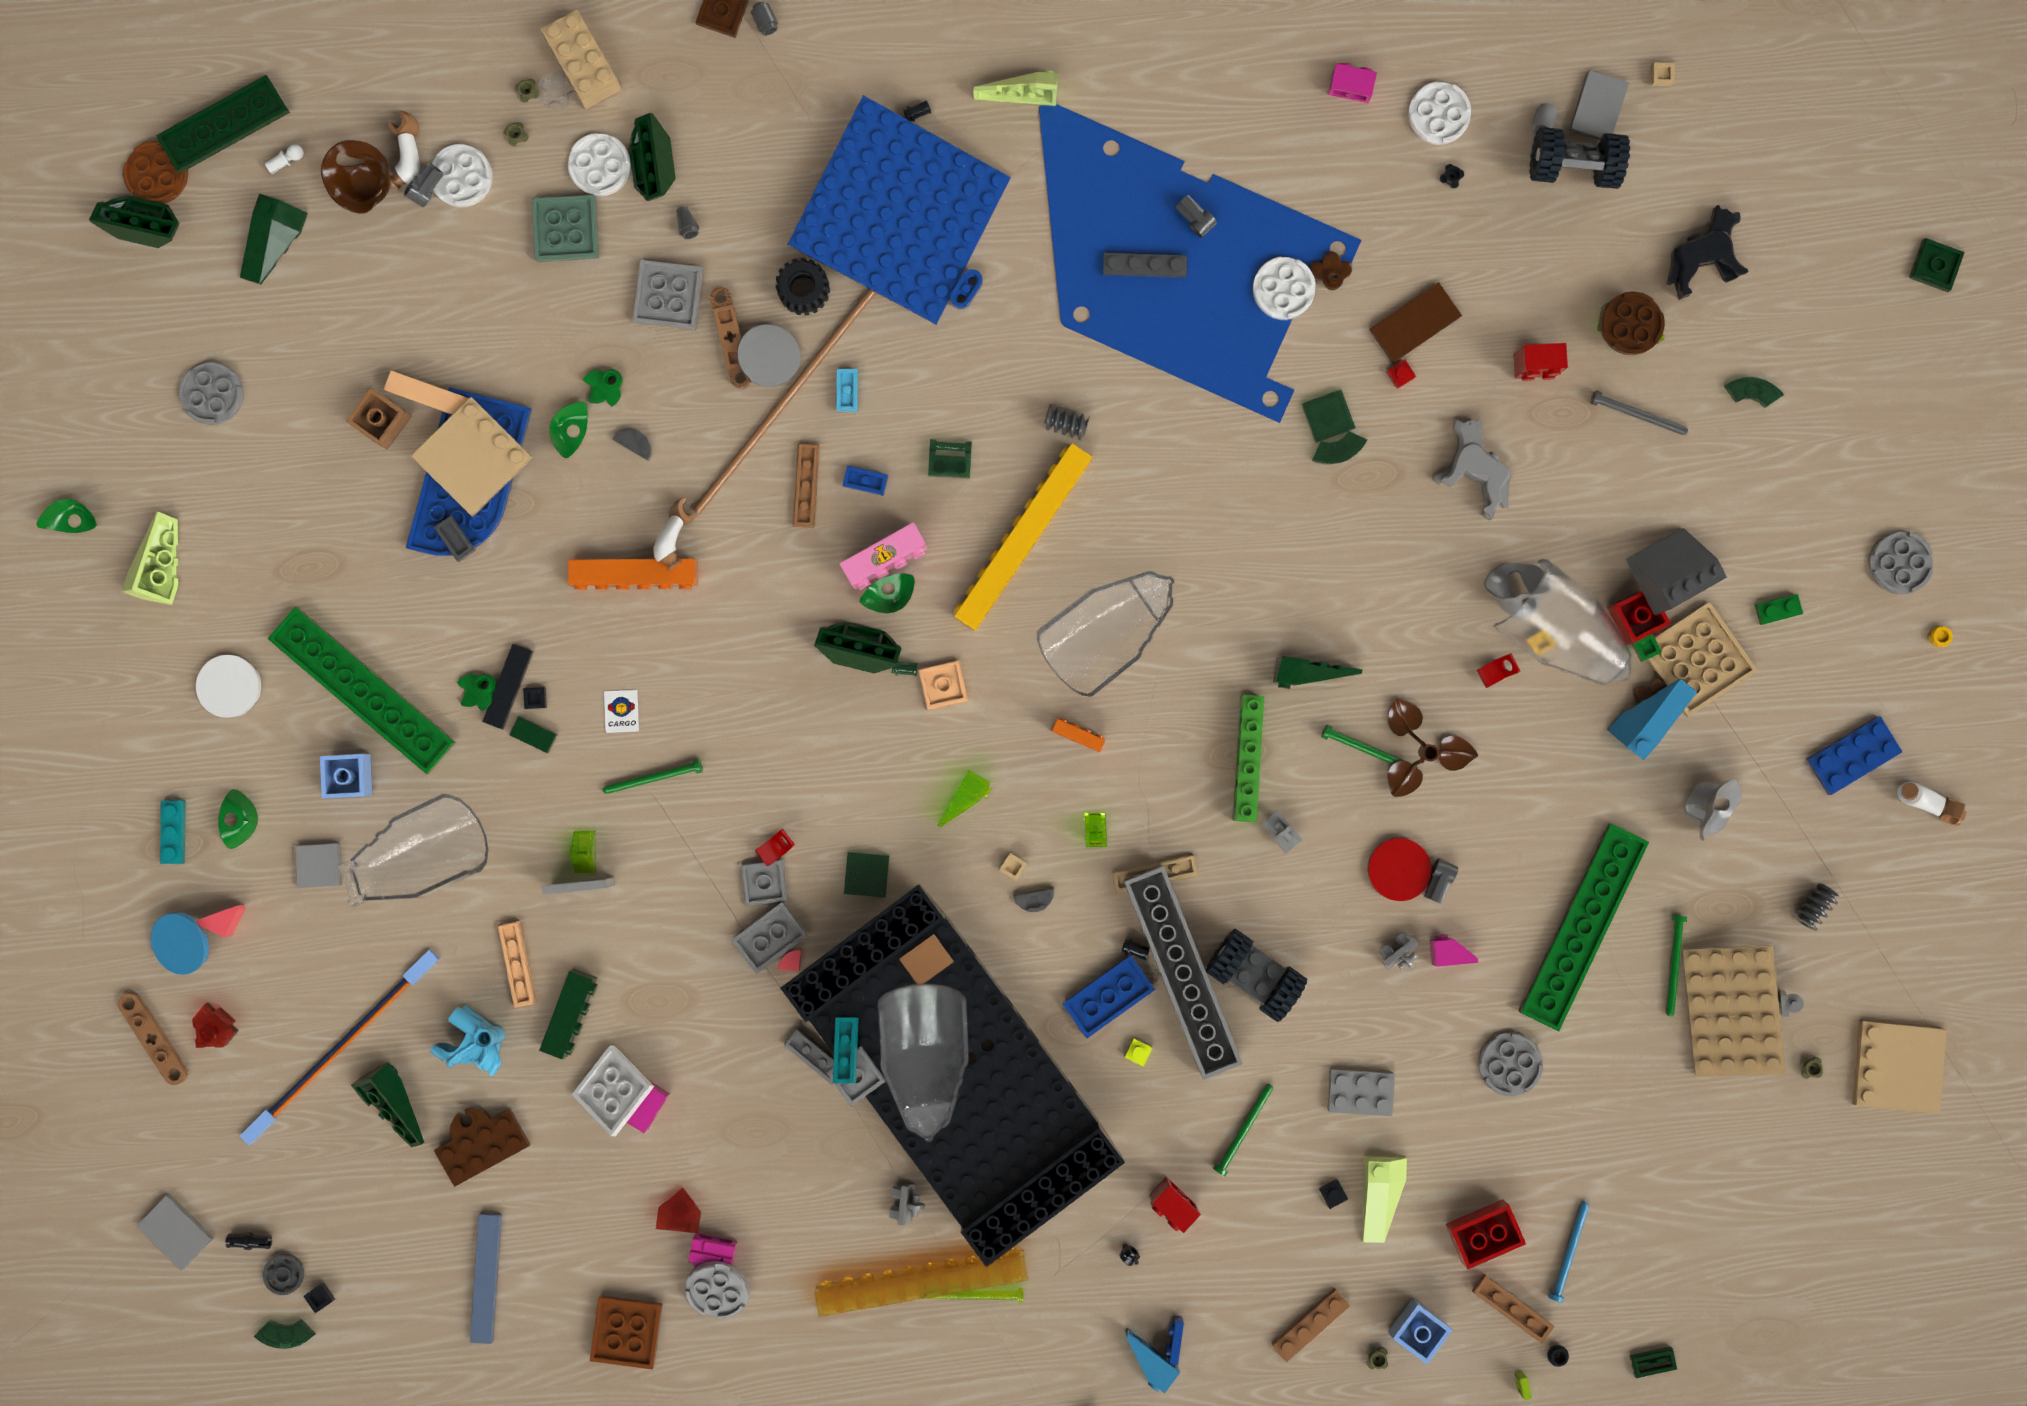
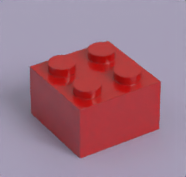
[1513,343,1568,381]
[1607,590,1671,644]
[1149,1176,1201,1234]

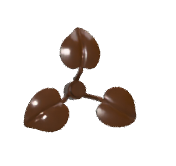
[1387,699,1478,797]

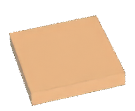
[918,660,968,710]

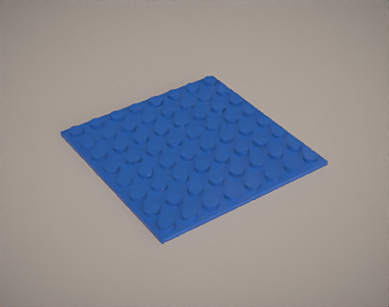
[787,95,1011,325]

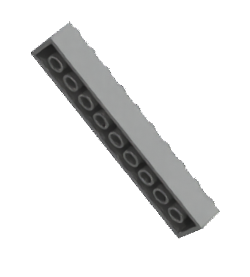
[1123,865,1243,1080]

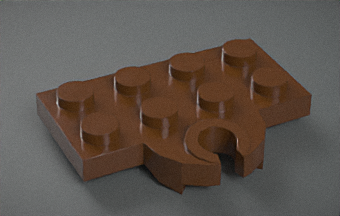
[434,1107,531,1187]

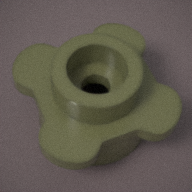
[515,79,540,103]
[504,122,529,147]
[1800,1057,1823,1079]
[1367,1347,1388,1369]

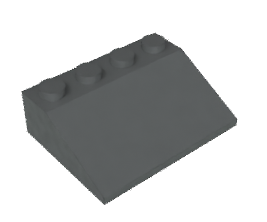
[1626,528,1727,615]

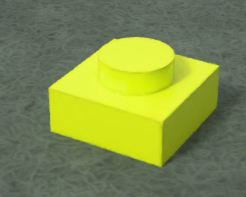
[1124,1038,1153,1067]

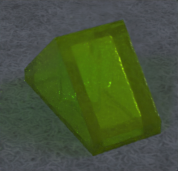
[1085,814,1107,847]
[570,830,597,873]

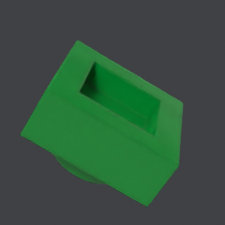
[1632,634,1662,662]

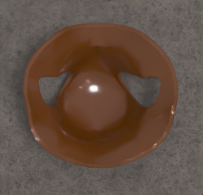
[321,140,390,214]

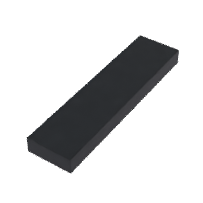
[482,644,534,730]

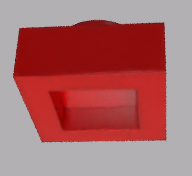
[1386,359,1416,389]

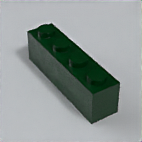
[539,969,598,1060]

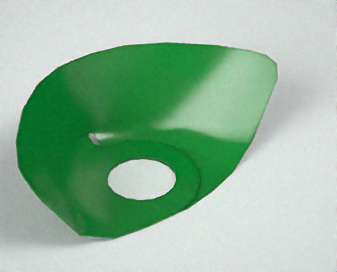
[549,402,588,458]
[36,499,97,533]
[859,573,915,614]
[218,789,258,849]

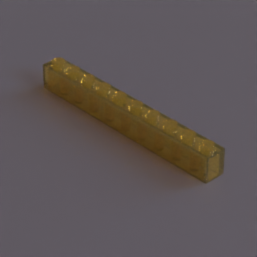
[814,1248,1028,1317]

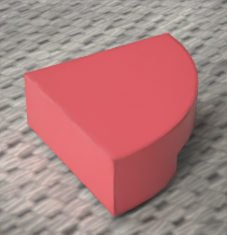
[778,950,802,971]

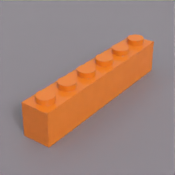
[568,559,698,591]

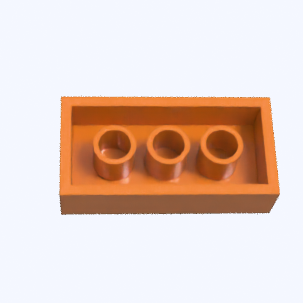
[1051,718,1105,752]

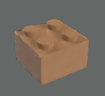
[346,387,412,450]

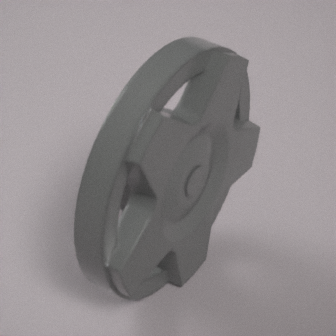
[263,1254,304,1295]

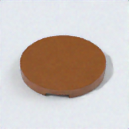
[123,141,188,204]

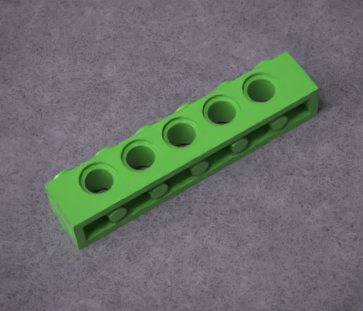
[1233,695,1264,823]

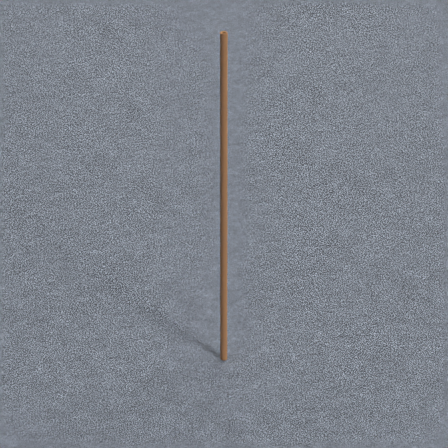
[693,289,876,514]

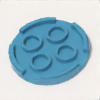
[151,912,209,975]

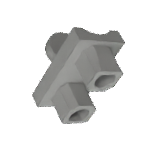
[1262,811,1302,853]
[1380,932,1418,970]
[1778,990,1804,1017]
[889,1183,925,1225]

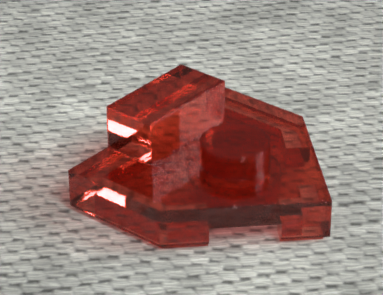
[192,1003,239,1048]
[655,1188,702,1234]

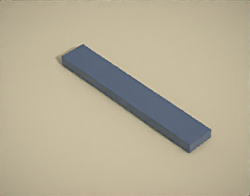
[470,1213,502,1344]

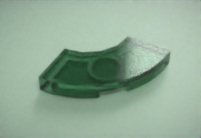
[1724,377,1784,408]
[1312,431,1367,465]
[254,1319,316,1349]

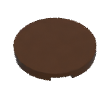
[1600,291,1665,355]

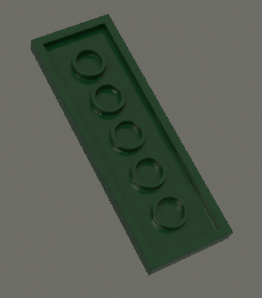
[156,75,290,174]

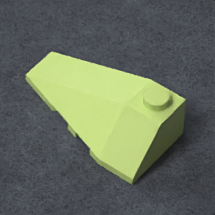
[973,70,1059,106]
[121,512,178,605]
[1362,1156,1407,1243]

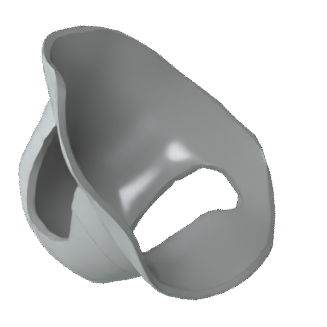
[1484,564,1556,616]
[1684,779,1741,841]

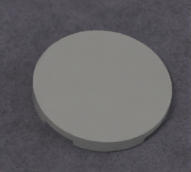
[737,324,800,387]
[179,362,244,425]
[1869,532,1933,594]
[1478,1032,1543,1096]
[685,1261,750,1319]

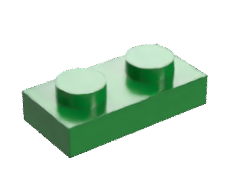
[1755,594,1803,625]

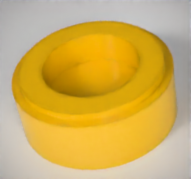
[1928,626,1953,647]

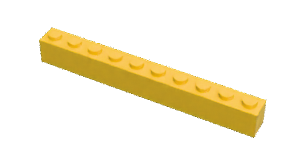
[954,443,1093,632]

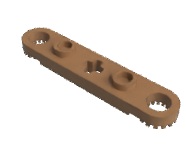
[710,287,751,389]
[118,993,188,1085]

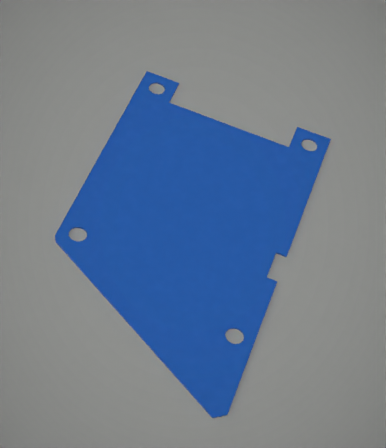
[1039,104,1362,423]

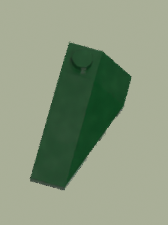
[240,194,308,285]
[1273,656,1363,689]
[351,1062,424,1147]

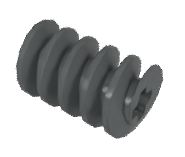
[1044,403,1090,440]
[1794,883,1839,931]

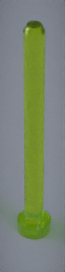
[922,1288,1024,1304]

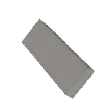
[784,1028,834,1085]

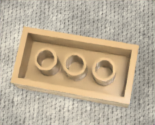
[541,10,622,110]

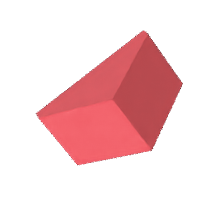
[196,905,245,937]

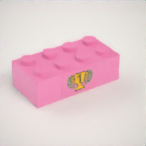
[839,522,928,590]

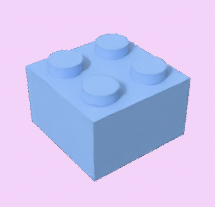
[320,754,372,799]
[1388,1298,1452,1364]

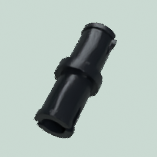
[225,1233,272,1250]

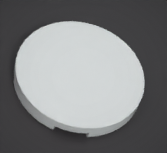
[1408,81,1471,145]
[568,133,631,196]
[432,144,493,207]
[1253,257,1316,320]
[196,655,261,718]

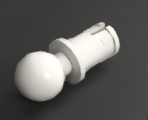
[264,144,304,174]

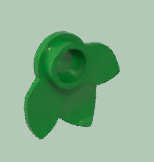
[583,369,623,407]
[457,674,496,711]

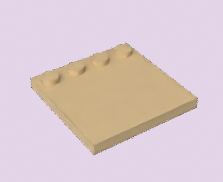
[411,397,533,517]
[1647,602,1758,718]
[1853,1020,1947,1114]

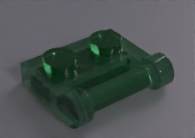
[928,439,972,479]

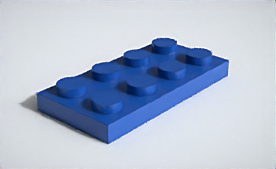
[1806,716,1902,795]
[1062,955,1155,1039]

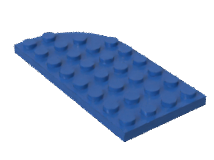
[406,387,532,556]

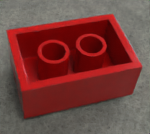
[1445,1199,1526,1269]

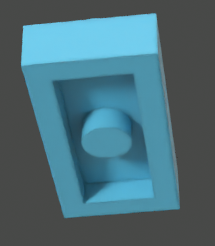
[836,369,858,412]

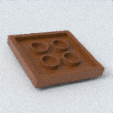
[590,1295,663,1370]

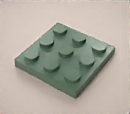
[532,195,599,262]

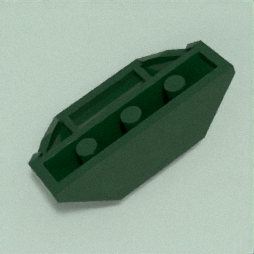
[629,113,676,201]
[89,196,180,248]
[814,622,902,674]

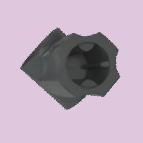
[404,162,444,207]
[1175,195,1217,238]
[1424,858,1458,904]

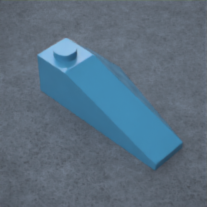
[1607,679,1697,760]

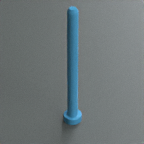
[1548,1201,1589,1303]

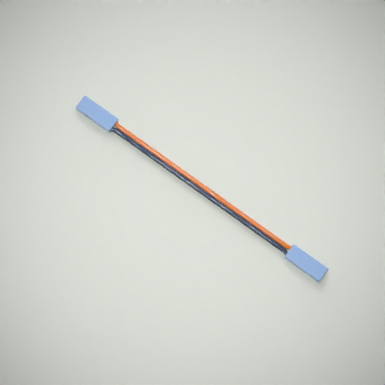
[240,949,440,1145]

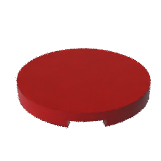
[1367,838,1432,901]

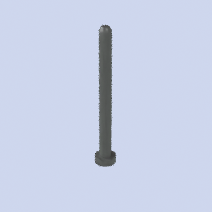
[1590,390,1688,435]

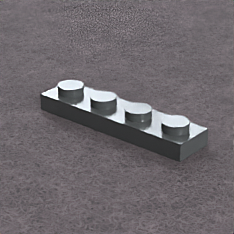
[1103,253,1187,278]

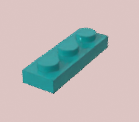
[160,801,185,864]
[833,1018,859,1084]

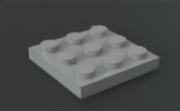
[633,260,704,330]

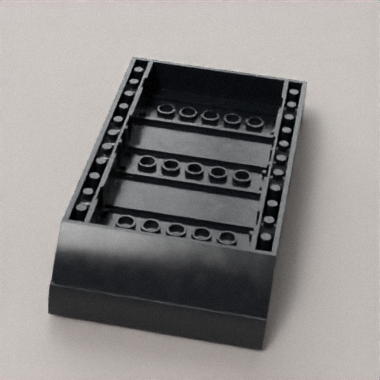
[780,884,1125,1267]

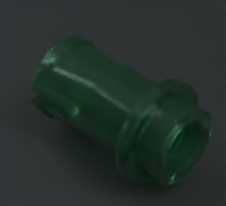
[891,660,918,676]

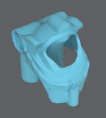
[430,1005,505,1076]

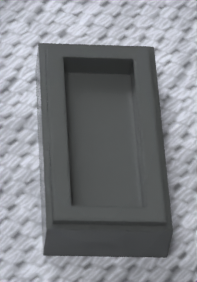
[434,515,476,562]

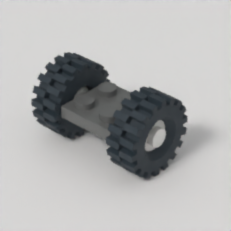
[1529,127,1630,189]
[1205,928,1308,1022]

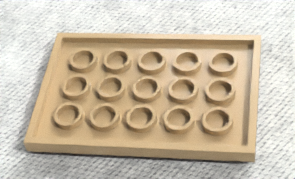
[1683,945,1786,1076]

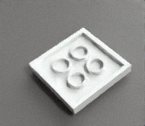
[572,1045,654,1136]

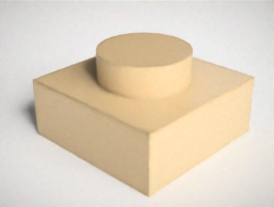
[1651,62,1675,86]
[999,853,1028,882]

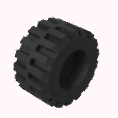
[775,258,830,316]

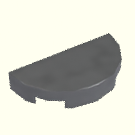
[612,429,652,461]
[1013,887,1054,912]

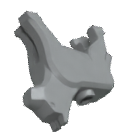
[1432,418,1511,520]

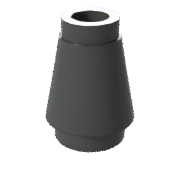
[676,206,699,239]

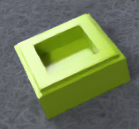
[1514,1371,1532,1400]

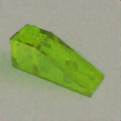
[938,770,992,827]

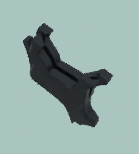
[1666,205,1749,300]

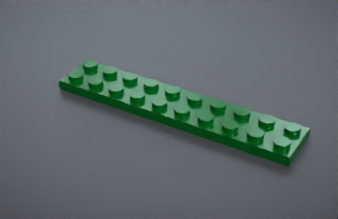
[267,607,456,774]
[1519,823,1649,1032]

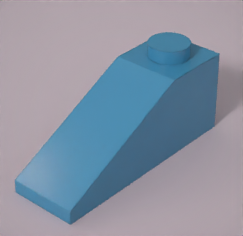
[1125,1328,1180,1393]

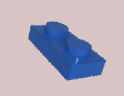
[843,466,888,496]
[1165,1316,1184,1365]

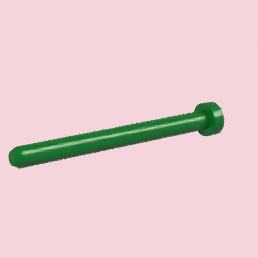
[1321,725,1418,769]
[603,758,703,794]
[1666,915,1687,1016]
[1213,1084,1273,1176]

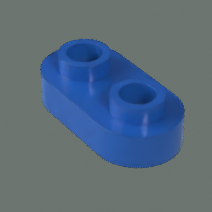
[950,269,983,309]

